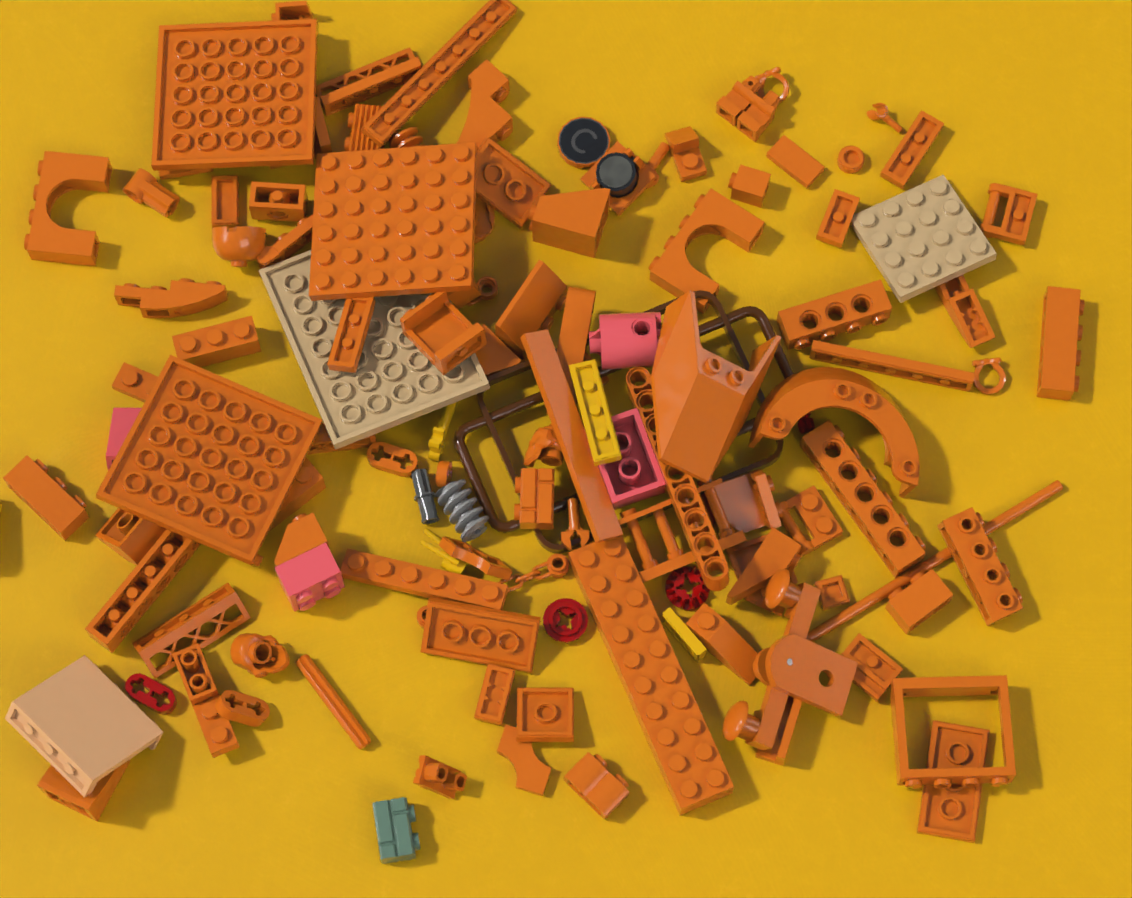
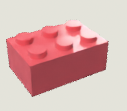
[584,408,666,510]

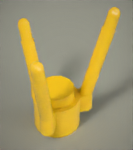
[421,528,468,575]

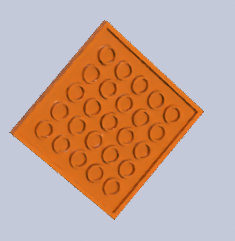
[151,19,318,171]
[309,142,477,301]
[96,355,323,566]

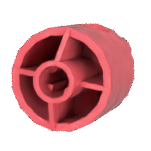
[589,312,661,370]

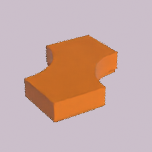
[439,536,513,580]
[497,725,552,797]

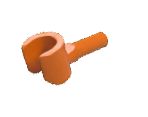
[867,103,903,133]

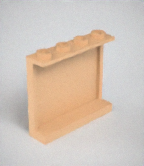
[5,655,163,797]

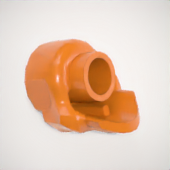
[524,423,564,467]
[230,633,290,678]

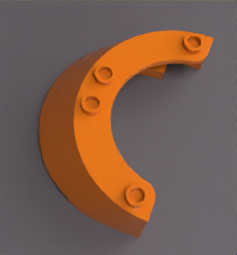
[748,367,920,498]

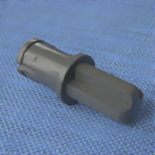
[411,469,439,525]

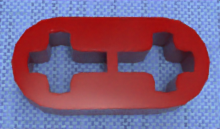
[125,673,177,715]

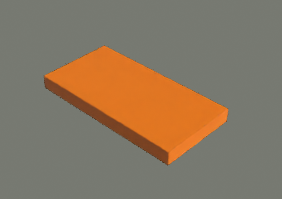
[421,597,541,673]
[917,720,990,843]

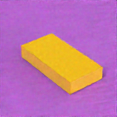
[661,607,707,662]

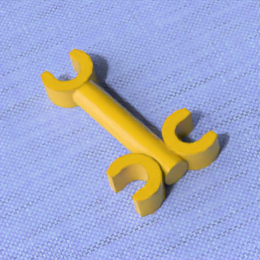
[428,401,459,462]

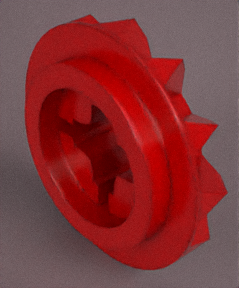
[665,566,710,610]
[543,598,588,643]

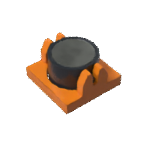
[580,141,656,216]

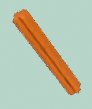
[296,654,371,749]

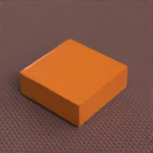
[814,575,850,611]

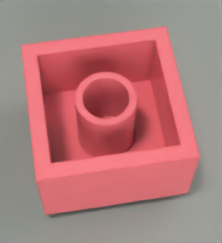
[275,543,345,612]

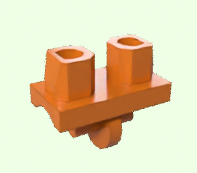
[413,755,467,799]

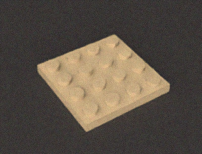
[850,174,997,303]

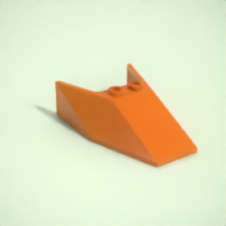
[651,290,781,483]

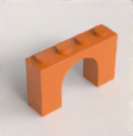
[24,151,112,266]
[649,188,765,314]

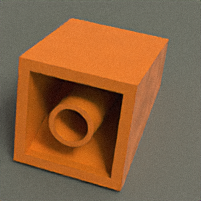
[529,188,610,258]
[37,760,130,822]

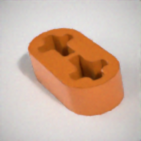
[367,441,418,477]
[215,690,270,727]

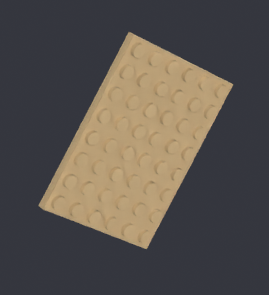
[259,250,490,450]

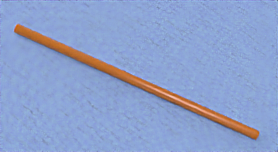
[806,480,1063,642]

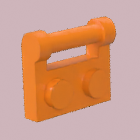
[979,183,1038,246]
[779,485,843,556]

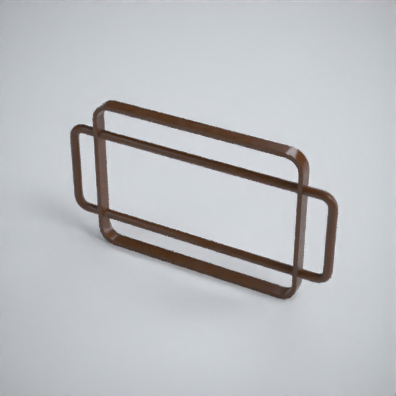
[454,290,794,554]

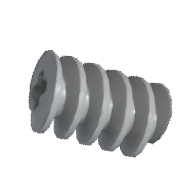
[434,479,489,542]

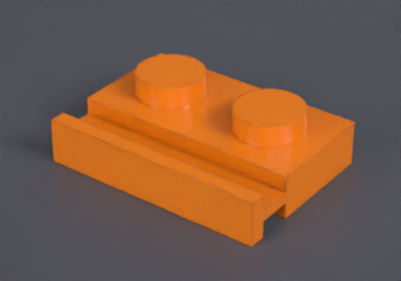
[841,633,903,702]

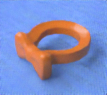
[755,66,790,103]
[972,358,1006,395]

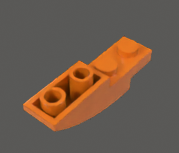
[114,278,228,318]
[172,643,240,758]

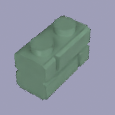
[372,797,421,864]

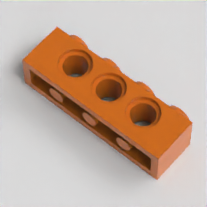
[777,279,892,350]

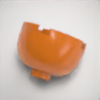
[212,226,266,267]

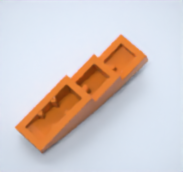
[934,275,996,349]

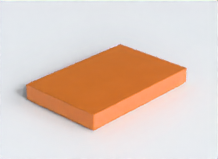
[476,137,552,229]

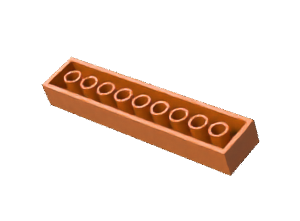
[568,536,734,815]

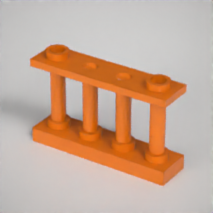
[618,476,747,583]

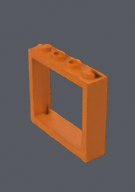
[890,675,1016,789]

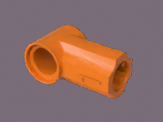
[123,168,180,218]

